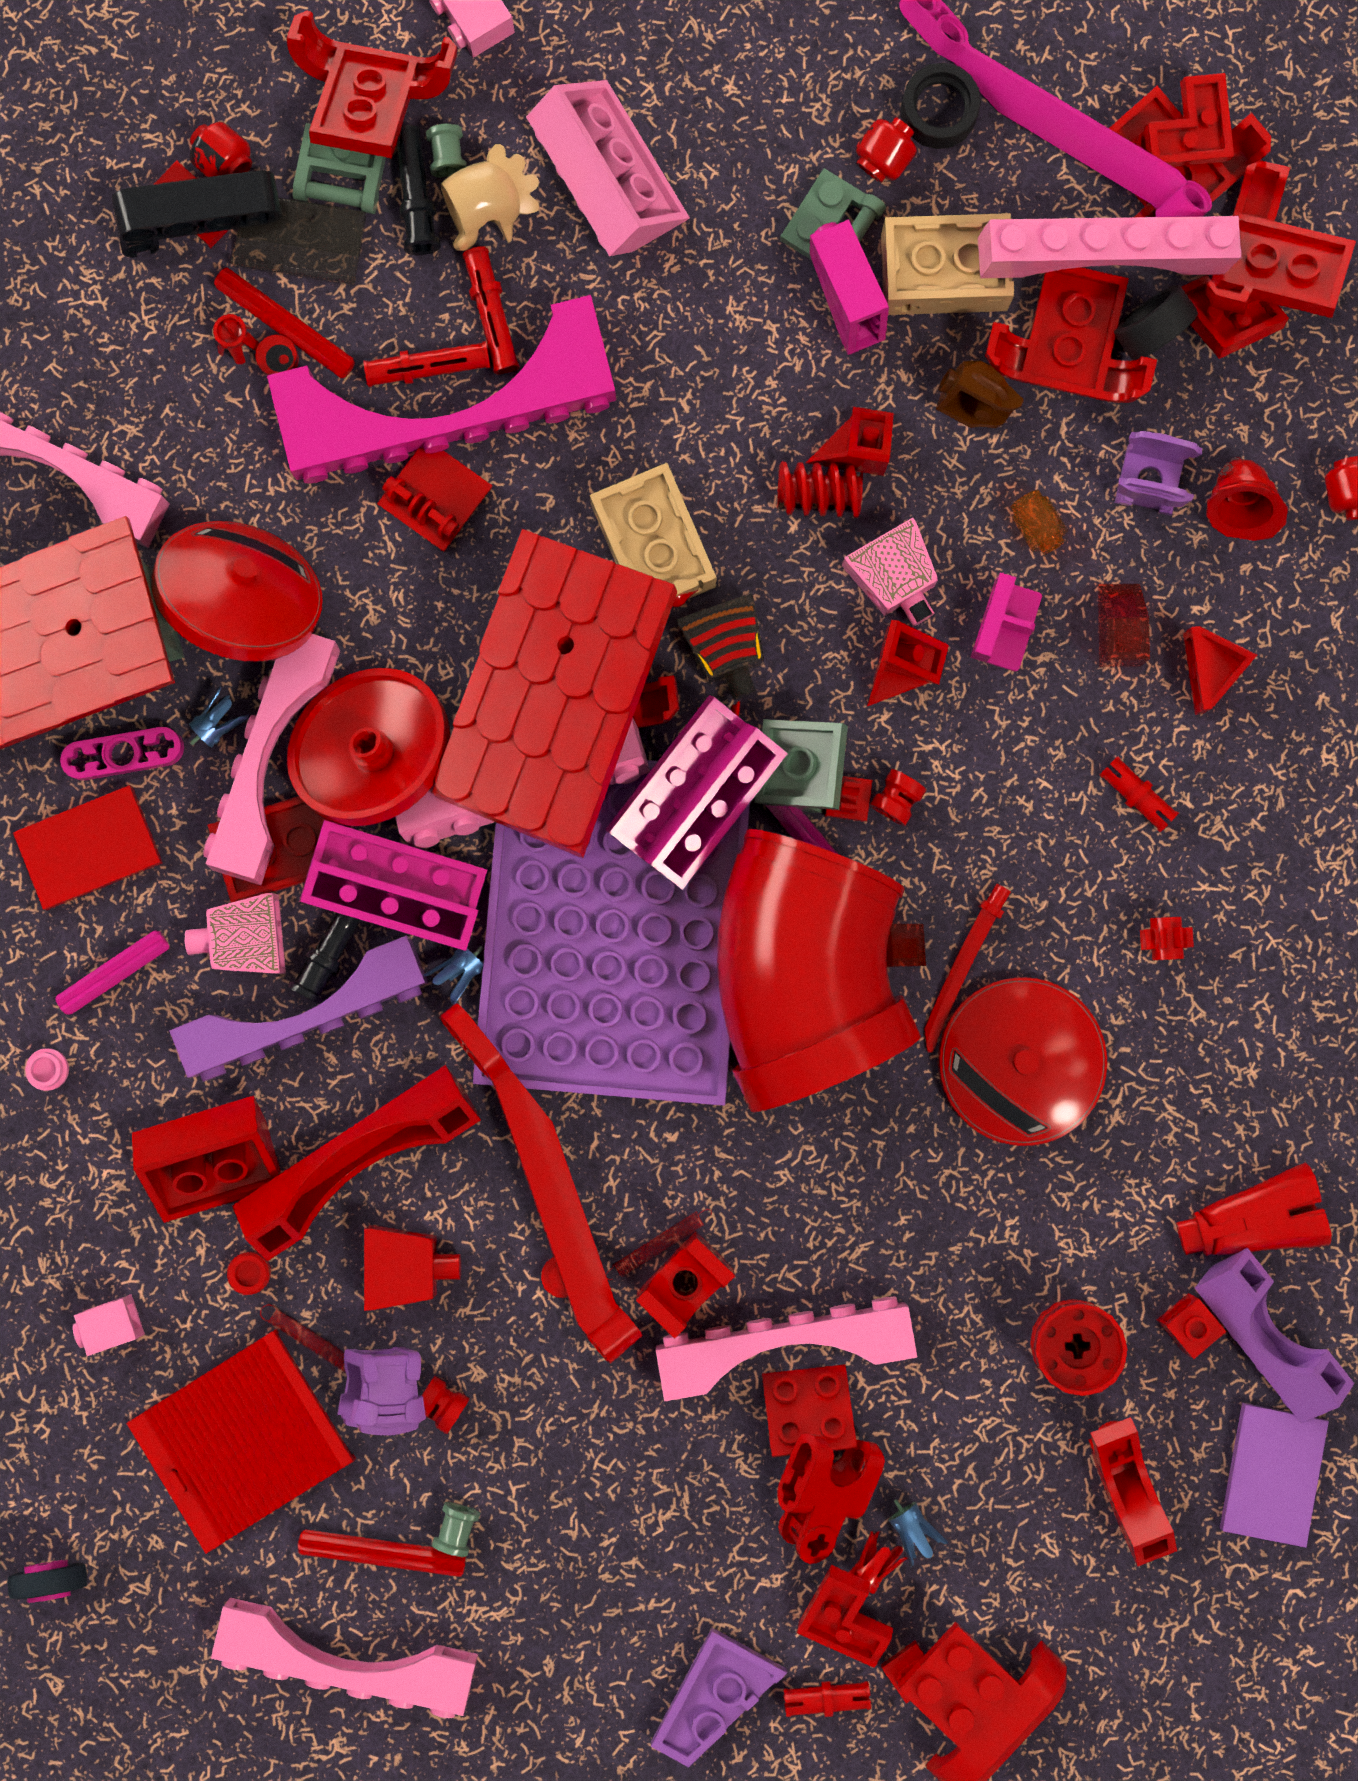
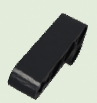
[111,170,282,258]

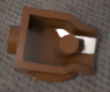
[936,361,1024,428]

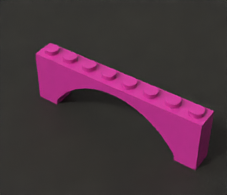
[267,295,616,484]

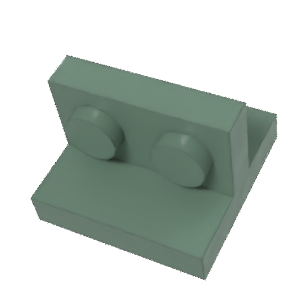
[754,719,848,813]

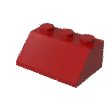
[132,1095,281,1223]

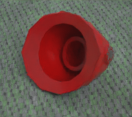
[1206,457,1288,541]

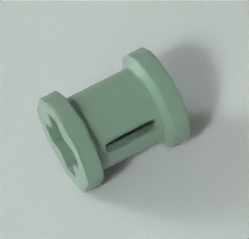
[426,124,467,178]
[432,1502,481,1557]

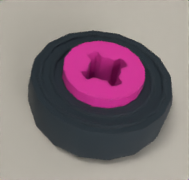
[7,1560,88,1603]

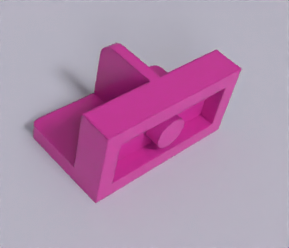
[970,572,1042,672]

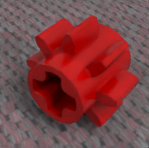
[1140,917,1194,961]

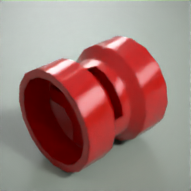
[870,769,927,826]
[422,1375,470,1435]

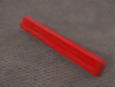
[214,268,355,379]
[298,1529,466,1577]

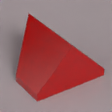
[806,406,894,476]
[867,620,949,706]
[1183,626,1257,715]

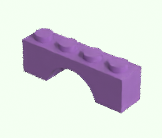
[1195,1248,1354,1423]

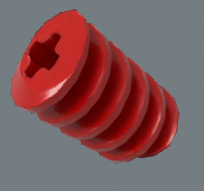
[777,461,863,518]

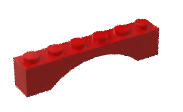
[232,1065,481,1262]

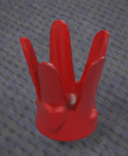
[213,314,259,364]
[848,1531,908,1594]

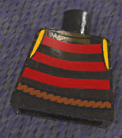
[676,593,764,700]

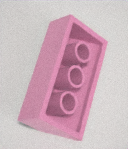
[526,80,690,256]

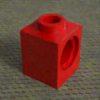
[1157,1293,1226,1359]

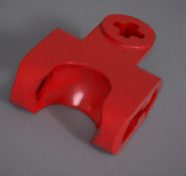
[777,1433,885,1564]

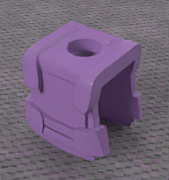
[1115,431,1202,516]
[337,1347,426,1435]

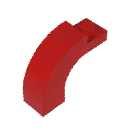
[1088,1417,1177,1567]

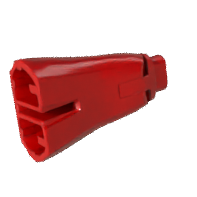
[1176,1162,1332,1256]

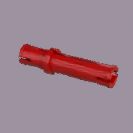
[462,246,520,375]
[363,341,491,387]

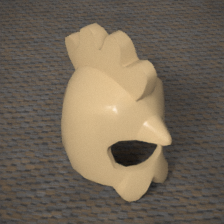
[441,144,539,251]

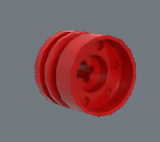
[1030,1299,1128,1396]

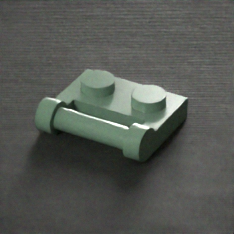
[293,123,386,214]
[780,168,886,260]

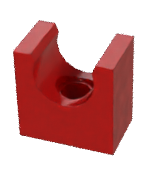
[636,1231,735,1339]

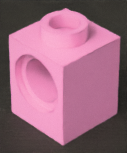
[73,1294,145,1356]

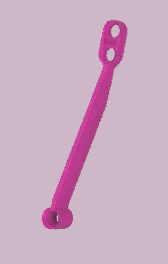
[899,0,1212,217]

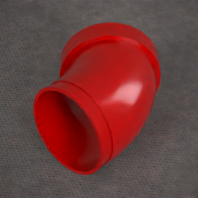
[717,829,921,1112]

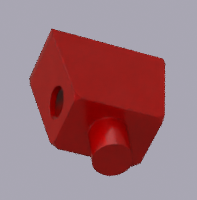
[364,1225,461,1311]

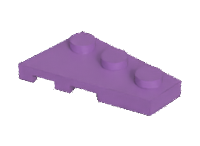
[651,1627,787,1768]

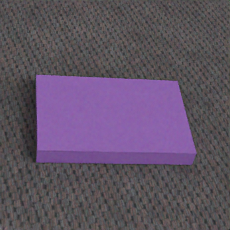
[1220,1402,1329,1548]

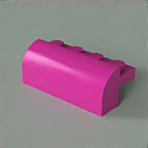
[605,695,788,890]
[300,820,487,951]

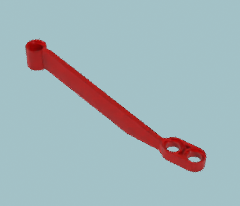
[439,1003,643,1364]

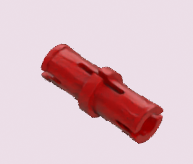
[1099,756,1179,832]
[783,1681,871,1717]

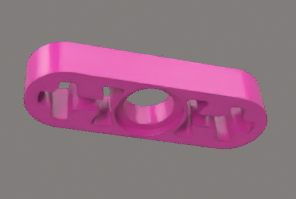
[60,727,184,781]

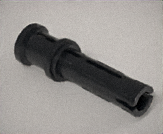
[396,125,441,256]
[287,913,360,1004]

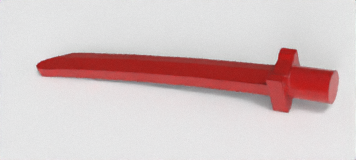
[924,884,1011,1053]

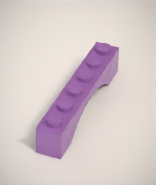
[169,935,429,1082]

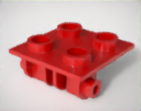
[377,447,493,552]
[762,1364,857,1458]

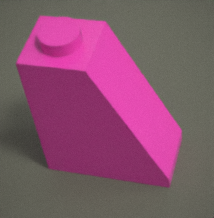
[810,219,889,355]

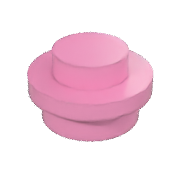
[25,1048,69,1091]

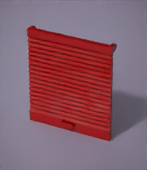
[126,1328,356,1554]

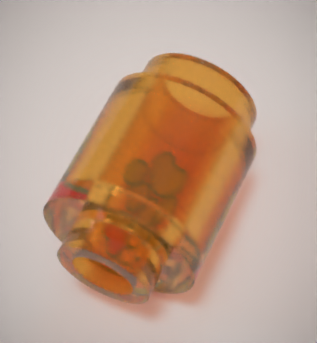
[1010,489,1068,555]

